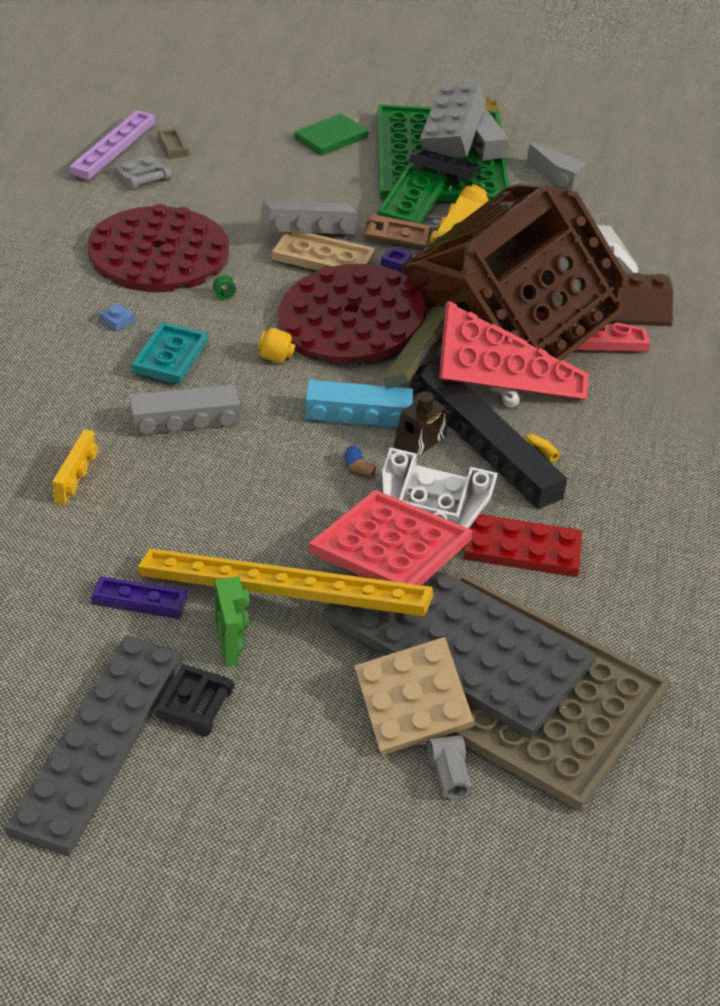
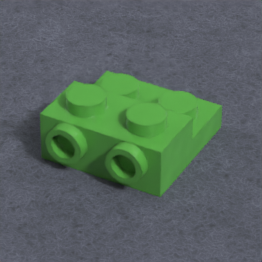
[214,576,250,667]

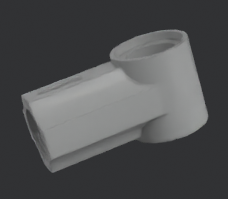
[427,735,472,801]

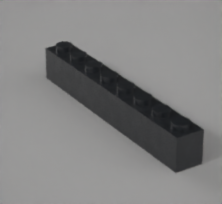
[410,360,567,509]

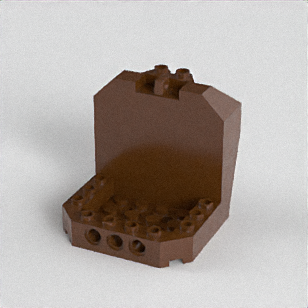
[401,183,628,361]

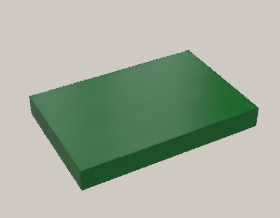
[294,114,369,156]

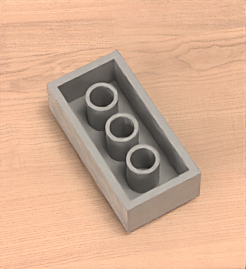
[420,81,486,158]

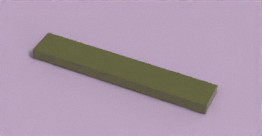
[383,303,455,387]

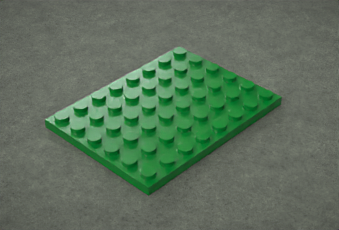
[377,104,510,203]

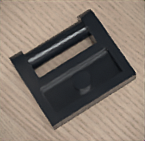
[156,664,235,737]

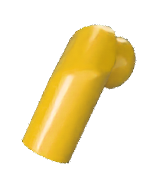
[525,434,560,462]

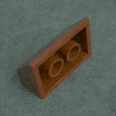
[608,273,673,326]

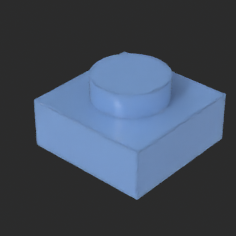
[99,303,135,332]

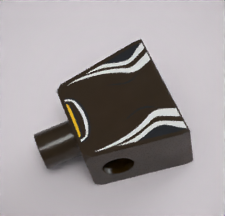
[394,392,447,457]

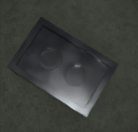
[409,149,483,181]

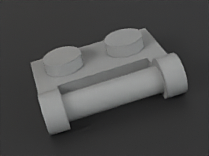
[114,156,172,190]

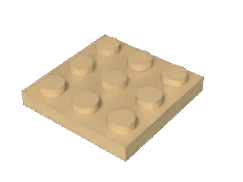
[354,637,475,756]

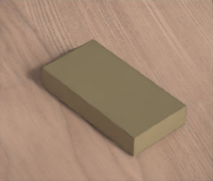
[158,128,189,159]

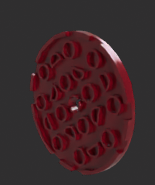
[88,204,229,292]
[278,264,426,365]

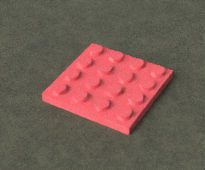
[309,490,473,585]

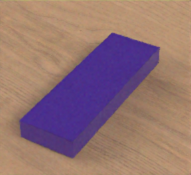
[91,576,187,619]

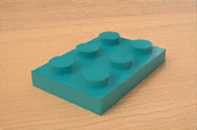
[131,322,208,385]

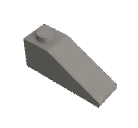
[527,142,587,191]

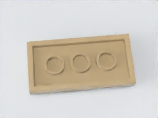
[272,232,375,271]

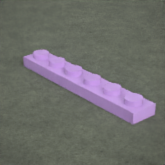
[69,110,155,180]

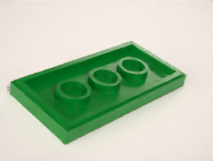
[377,165,449,224]

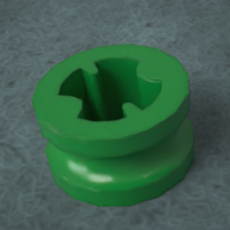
[212,275,236,300]

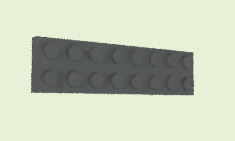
[5,635,183,857]

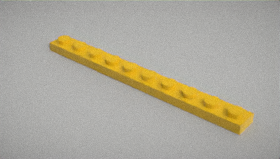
[137,548,433,616]

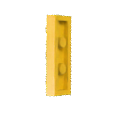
[52,429,98,505]

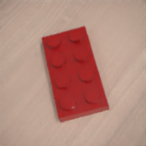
[463,514,582,577]

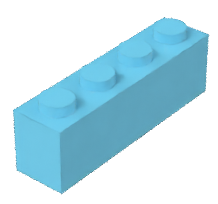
[305,380,413,428]

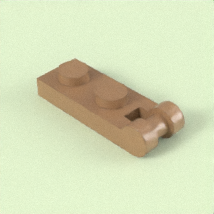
[363,214,430,250]

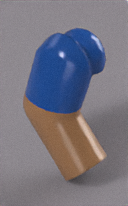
[344,446,377,478]

